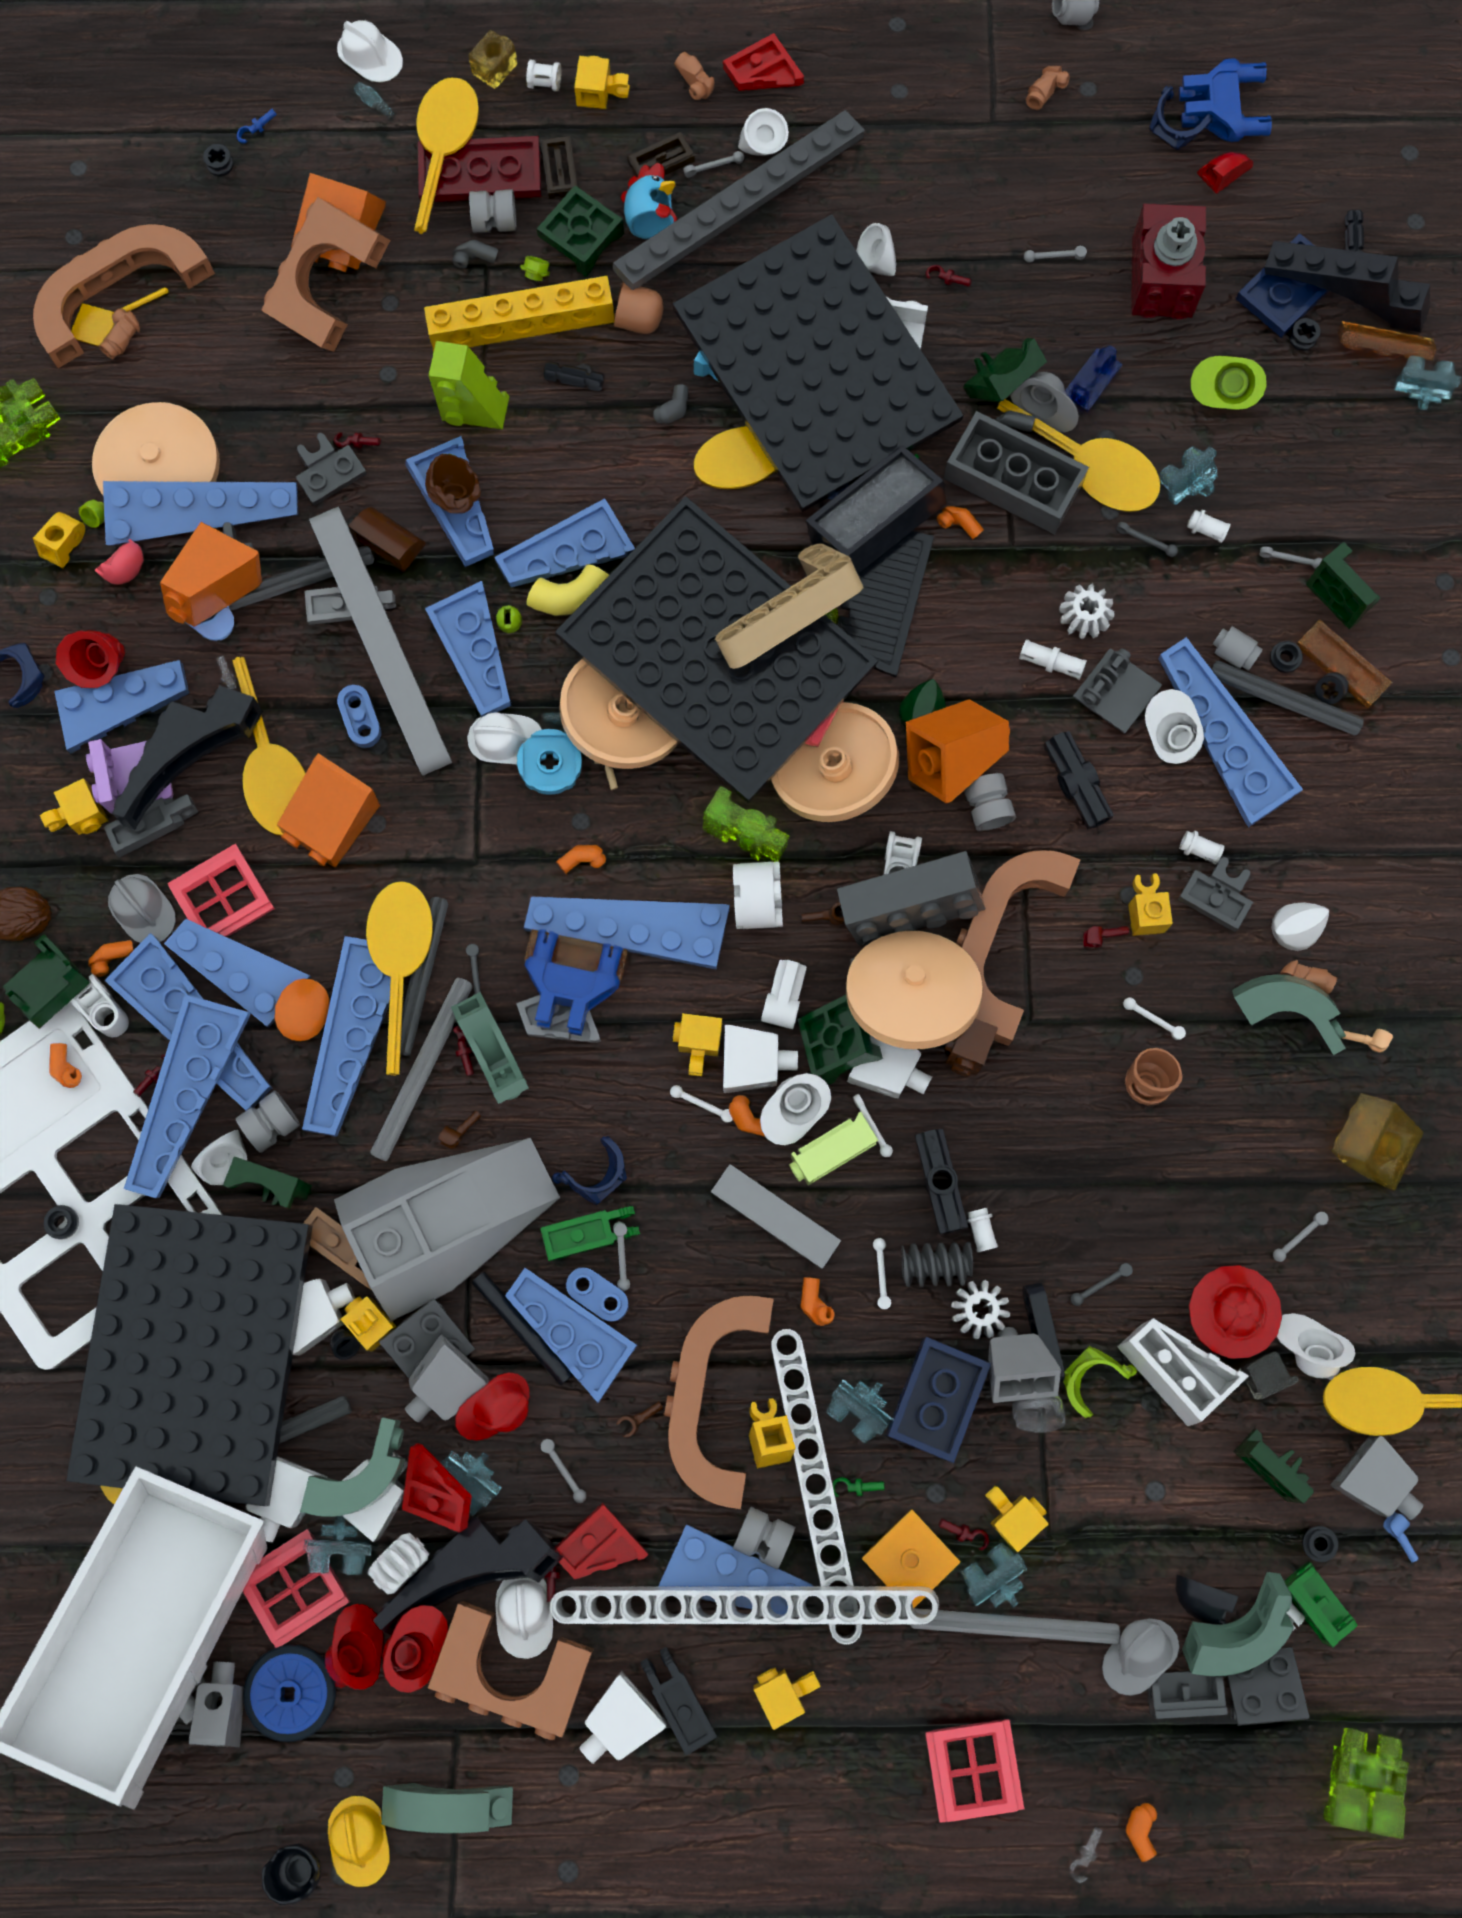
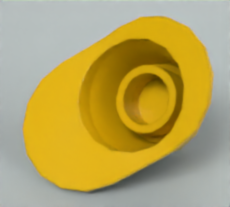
[328,1796,390,1887]

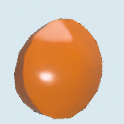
[274,979,330,1041]

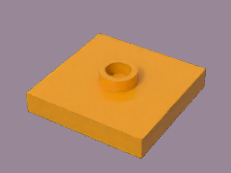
[861,1509,960,1608]

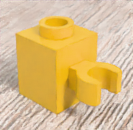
[574,56,630,109]
[40,778,109,835]
[1128,873,1173,936]
[673,1013,723,1077]
[340,1296,397,1352]
[749,1398,796,1469]
[985,1486,1049,1552]
[753,1667,820,1730]

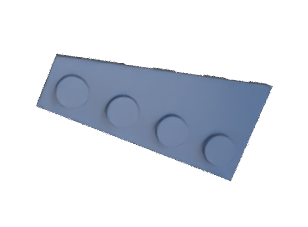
[406,436,493,567]
[494,499,635,588]
[425,581,511,717]
[54,660,189,754]
[164,919,311,1028]
[505,1268,638,1403]
[658,1524,813,1614]

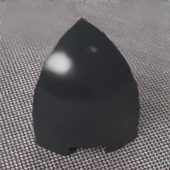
[1175,1575,1238,1625]

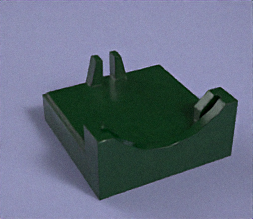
[537,186,624,277]
[963,338,1047,401]
[1306,542,1381,630]
[3,934,90,1029]
[798,995,883,1085]
[223,1156,312,1209]
[1234,1429,1314,1504]

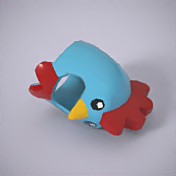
[621,163,678,239]

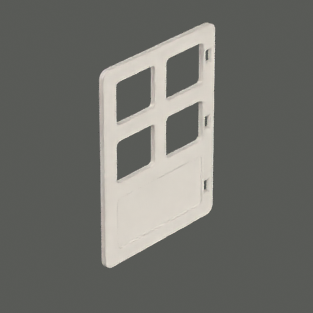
[0,1002,223,1370]

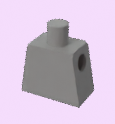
[988,1327,1061,1403]
[404,1334,489,1423]
[1331,1435,1423,1520]
[189,1662,244,1747]

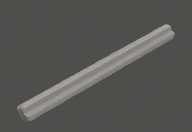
[371,977,472,1161]
[910,1608,1120,1644]

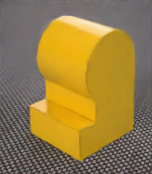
[33,512,85,568]

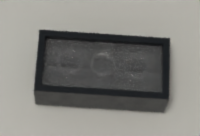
[806,445,947,574]

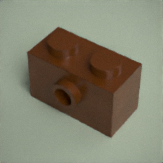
[945,1018,998,1077]

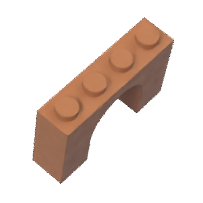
[261,197,391,352]
[428,1601,594,1740]

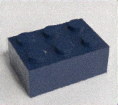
[885,1337,991,1463]

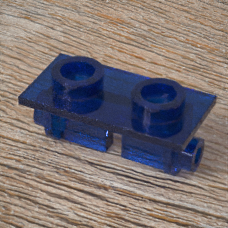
[1065,345,1123,411]

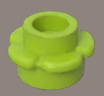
[520,256,550,281]

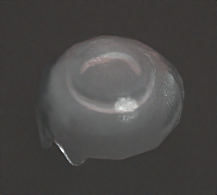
[1012,1395,1065,1433]

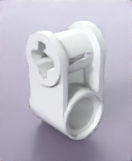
[883,831,922,875]
[70,974,129,1038]

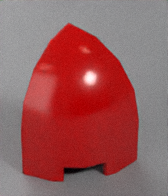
[1197,152,1254,194]

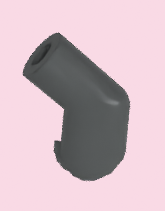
[452,240,498,268]
[653,384,689,424]
[994,411,1035,432]

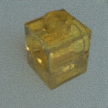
[468,29,517,89]

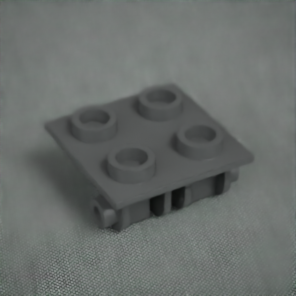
[1073,648,1162,734]
[379,1298,475,1378]
[1227,1647,1310,1726]

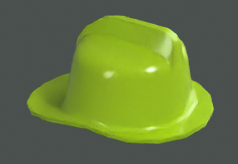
[1190,356,1266,410]

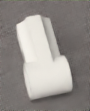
[761,960,807,1029]

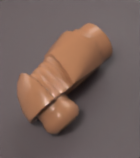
[674,52,714,100]
[1026,66,1070,110]
[99,308,140,360]
[1280,960,1337,995]

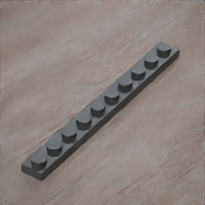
[613,110,865,290]

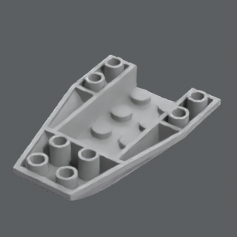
[334,1138,560,1322]

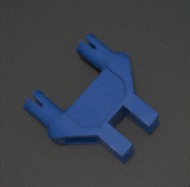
[1179,58,1272,142]
[524,929,623,1036]

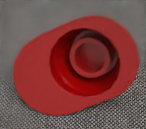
[455,1372,529,1441]
[325,1604,383,1690]
[382,1605,448,1693]

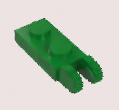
[540,1206,640,1262]

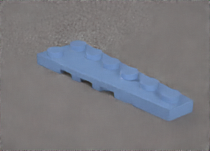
[103,481,298,545]
[1158,637,1303,827]
[524,897,730,970]
[104,933,272,1110]
[302,936,391,1137]
[124,994,251,1198]

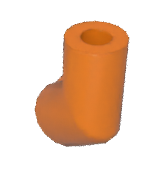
[937,506,984,540]
[556,845,606,874]
[88,940,133,977]
[49,1043,82,1088]
[729,1095,765,1137]
[801,1277,835,1326]
[1126,1803,1157,1862]

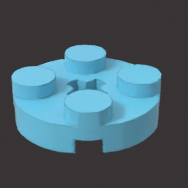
[517,729,582,795]

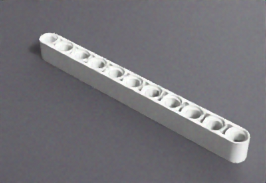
[550,1586,939,1624]

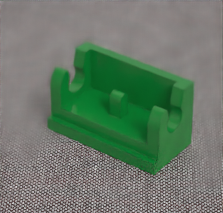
[1284,1562,1357,1648]

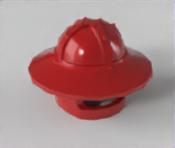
[1189,1265,1282,1359]

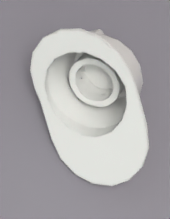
[337,20,403,83]
[1145,689,1204,764]
[467,712,542,765]
[760,1073,831,1145]
[1277,1313,1356,1380]
[495,1578,553,1659]

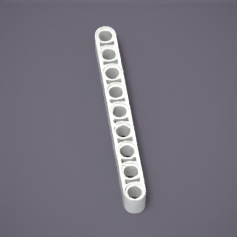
[771,1329,862,1644]

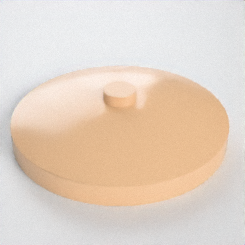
[92,402,220,496]
[559,659,678,769]
[771,702,899,822]
[846,931,982,1049]

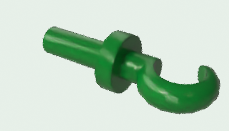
[832,1477,885,1497]

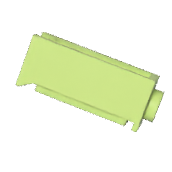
[789,1112,878,1186]

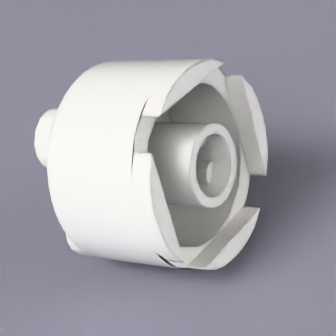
[733,861,783,929]

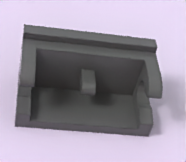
[1147,1671,1228,1719]

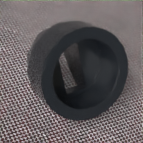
[330,1329,360,1360]

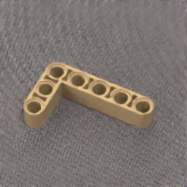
[715,543,863,669]

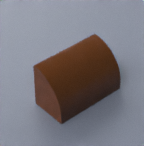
[348,507,426,572]

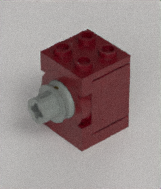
[1131,204,1206,320]

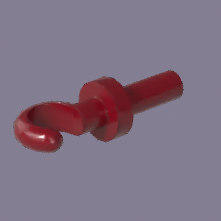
[926,265,972,287]
[334,432,381,448]
[453,1026,474,1076]
[133,1054,165,1097]
[938,1518,990,1551]
[543,1565,560,1602]

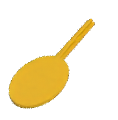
[414,78,479,234]
[997,399,1160,512]
[694,426,775,489]
[232,657,306,836]
[366,882,433,1076]
[1323,1367,1462,1436]

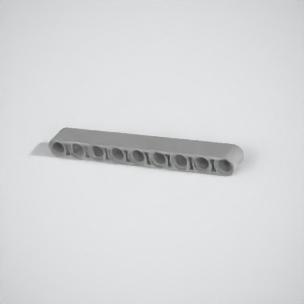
[309,506,452,776]

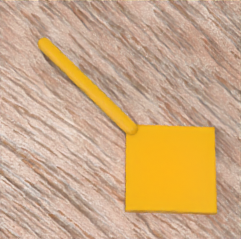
[71,287,169,346]

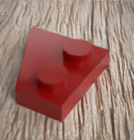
[723,33,804,91]
[402,1443,472,1533]
[555,1503,648,1580]

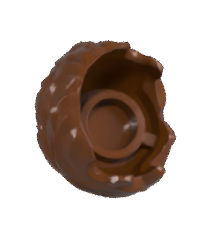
[425,453,481,514]
[0,887,52,941]

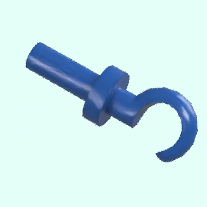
[237,109,277,144]

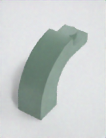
[1232,974,1346,1055]
[451,992,529,1104]
[300,1417,406,1517]
[1182,1572,1294,1676]
[381,1783,513,1833]

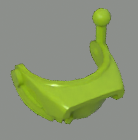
[1063,1346,1137,1418]

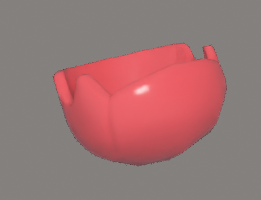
[95,539,144,585]

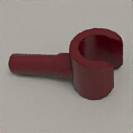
[1083,926,1129,948]

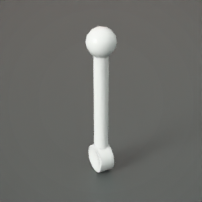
[1123,997,1186,1040]
[670,1085,733,1123]
[852,1094,893,1157]
[873,1238,891,1310]

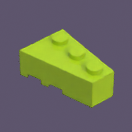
[429,341,510,430]

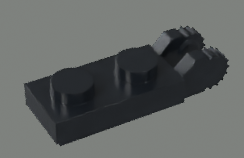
[641,1647,717,1756]

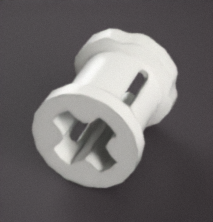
[527,59,561,91]

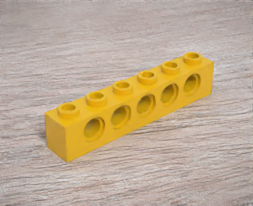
[424,276,615,352]

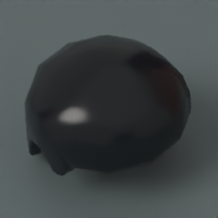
[262,1843,322,1905]

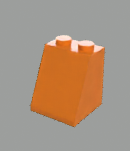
[291,173,386,272]
[160,522,262,627]
[906,699,1010,803]
[277,753,380,868]

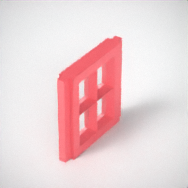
[167,843,275,937]
[243,1529,350,1648]
[925,1719,1025,1823]

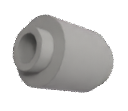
[1212,626,1263,671]

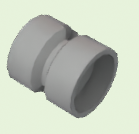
[469,189,517,233]
[964,773,1016,831]
[236,1090,300,1153]
[733,1506,796,1570]

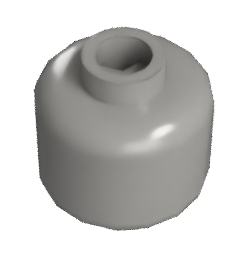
[1052,0,1099,25]

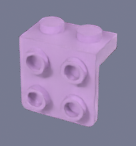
[86,739,174,814]

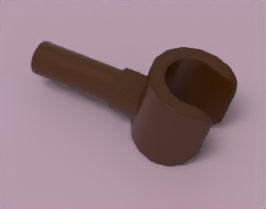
[801,902,845,925]
[438,1111,481,1149]
[616,1401,663,1437]

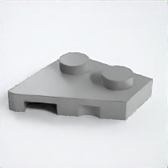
[516,995,601,1043]

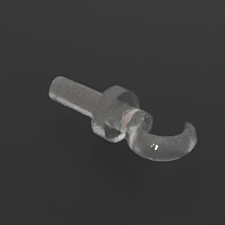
[216,656,237,689]
[1069,1827,1103,1882]

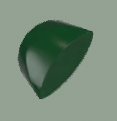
[899,678,946,728]

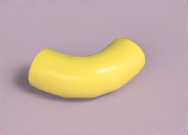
[527,564,609,616]

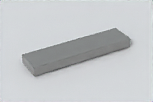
[711,1164,841,1269]

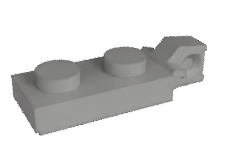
[304,586,396,625]

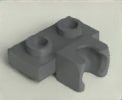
[296,433,367,506]
[1178,857,1253,932]

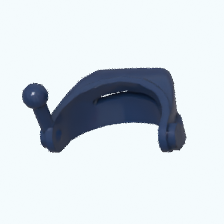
[1149,86,1213,150]
[0,643,44,708]
[552,1136,627,1205]

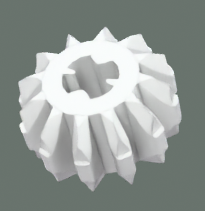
[1059,583,1115,639]
[951,1280,1010,1339]
[368,1533,429,1595]

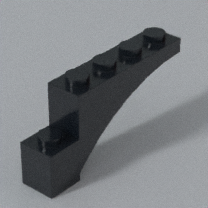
[1265,241,1430,332]
[112,685,263,830]
[373,1516,563,1636]

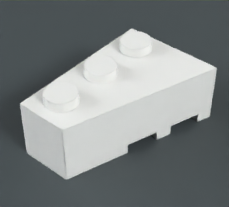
[1117,1318,1248,1426]

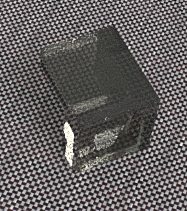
[1239,1351,1299,1399]

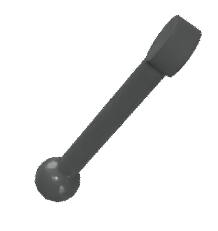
[1116,522,1178,557]
[466,944,481,994]
[1070,1263,1133,1306]

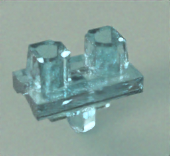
[1394,356,1461,410]
[1160,446,1218,505]
[826,1380,892,1443]
[440,1451,502,1515]
[303,1516,372,1575]
[961,1543,1027,1608]

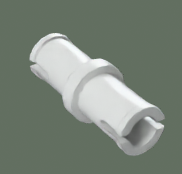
[1019,639,1087,680]

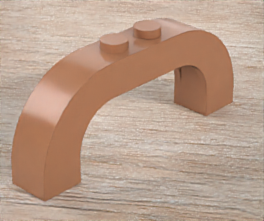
[33,224,215,369]
[956,850,1081,1046]
[664,1296,774,1509]

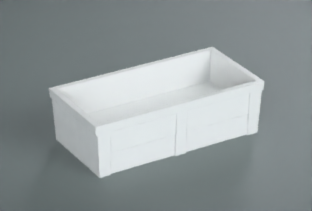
[0,1466,267,1810]

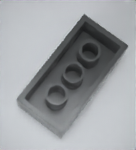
[944,411,1089,535]
[837,851,986,946]

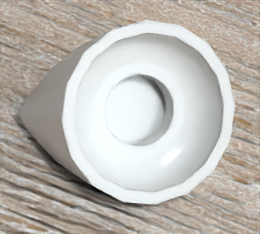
[738,108,789,156]
[856,223,896,276]
[1271,902,1329,951]
[191,1130,247,1185]

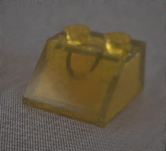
[1332,1093,1424,1191]

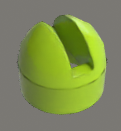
[79,499,105,528]
[496,605,522,633]

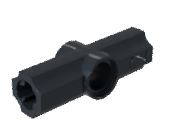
[1043,731,1114,830]
[914,1129,968,1235]

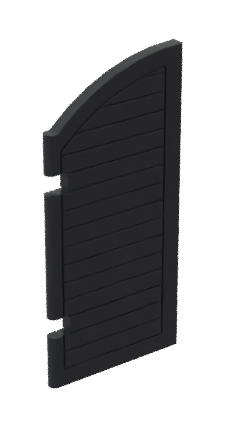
[836,531,934,677]

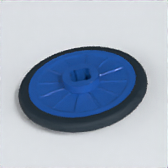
[243,1645,336,1742]

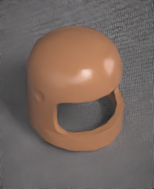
[614,282,664,335]
[1125,1048,1183,1106]

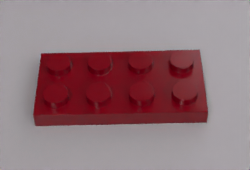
[418,136,541,202]

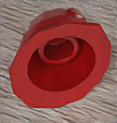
[56,630,126,688]

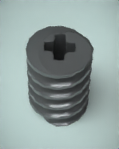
[901,1242,973,1287]

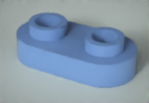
[337,685,381,748]
[566,1268,629,1322]

